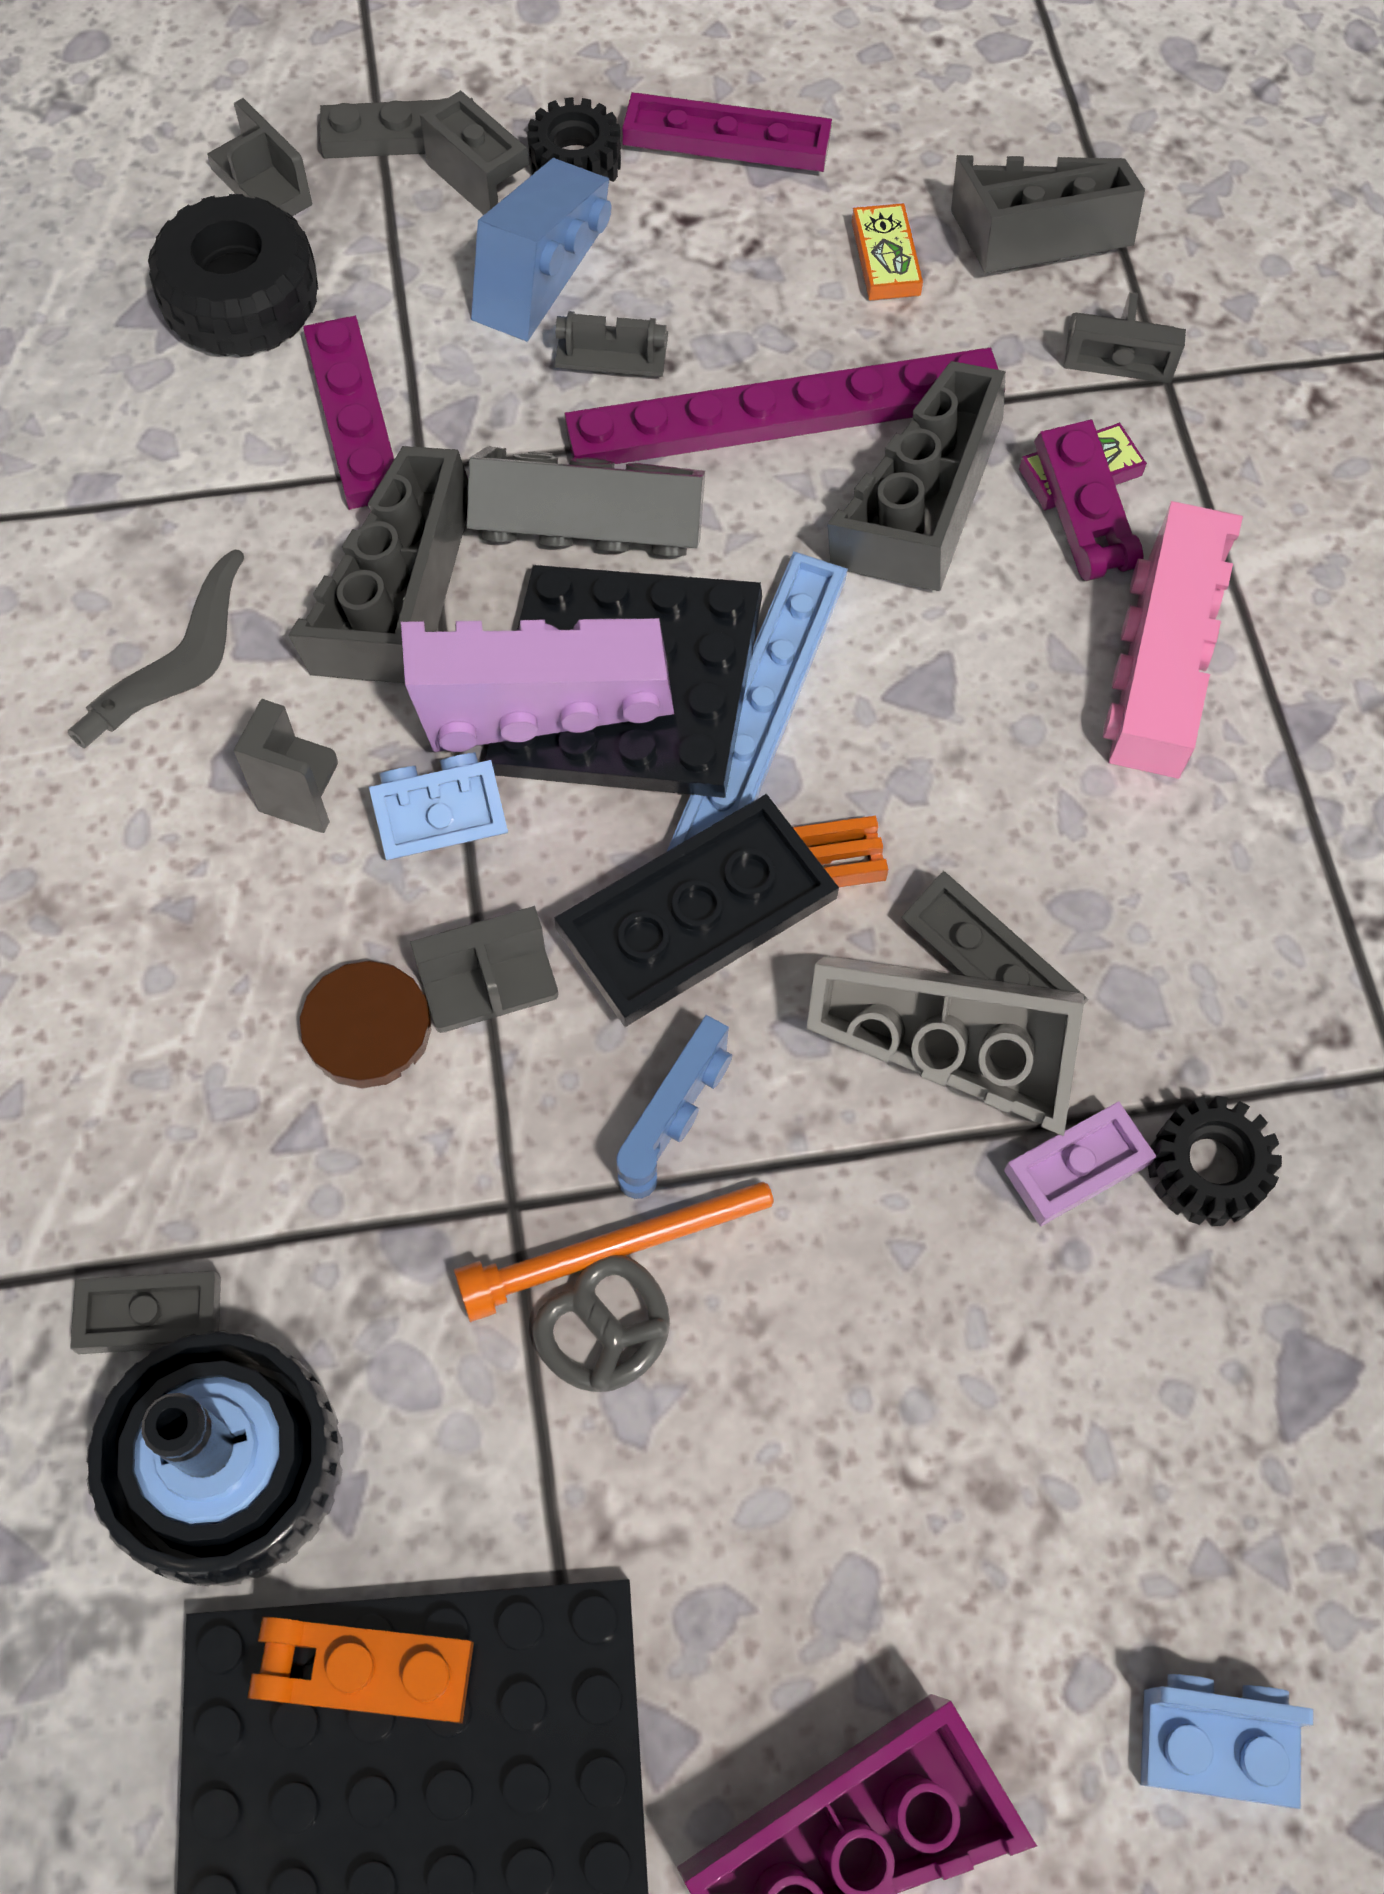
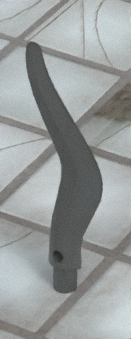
[68,549,244,749]

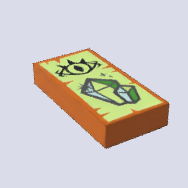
[851,203,923,300]

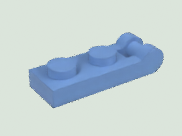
[617,1015,733,1199]

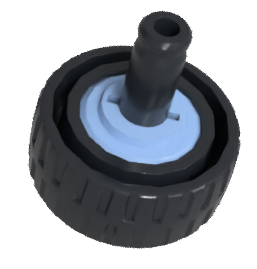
[86,1330,343,1587]

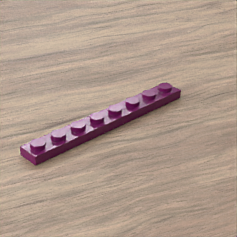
[564,347,999,464]

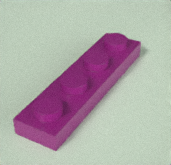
[622,92,832,172]
[303,315,394,510]

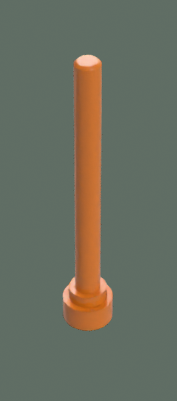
[454,1182,774,1322]

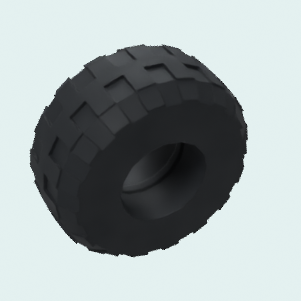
[148,194,319,357]

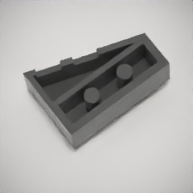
[951,155,1145,273]

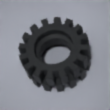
[527,97,621,182]
[1148,1096,1282,1226]

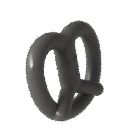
[533,1255,670,1392]

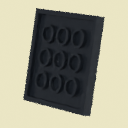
[485,565,762,798]

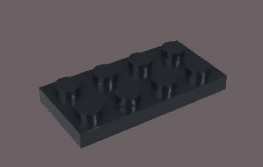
[554,794,839,1027]

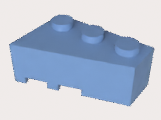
[471,158,612,342]

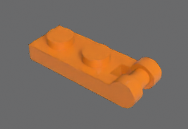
[247,1617,474,1723]

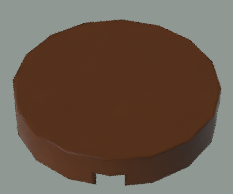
[299,961,432,1089]

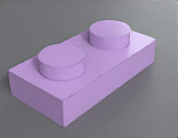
[1004,1101,1157,1227]

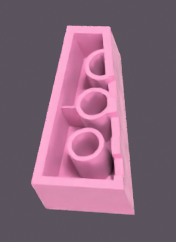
[1103,501,1243,779]

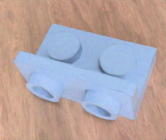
[369,752,508,861]
[1141,1674,1313,1809]

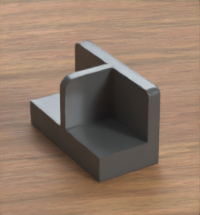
[420,90,529,215]
[207,98,313,216]
[1064,292,1186,384]
[233,699,338,833]
[410,906,559,1033]

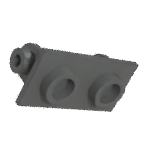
[555,311,668,377]

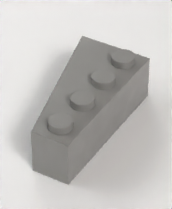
[806,956,1084,1136]

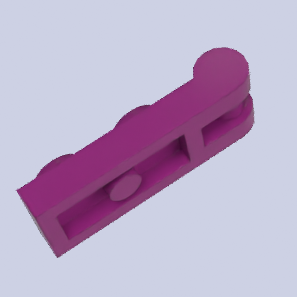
[1034,419,1144,581]

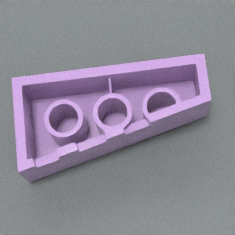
[401,618,674,752]

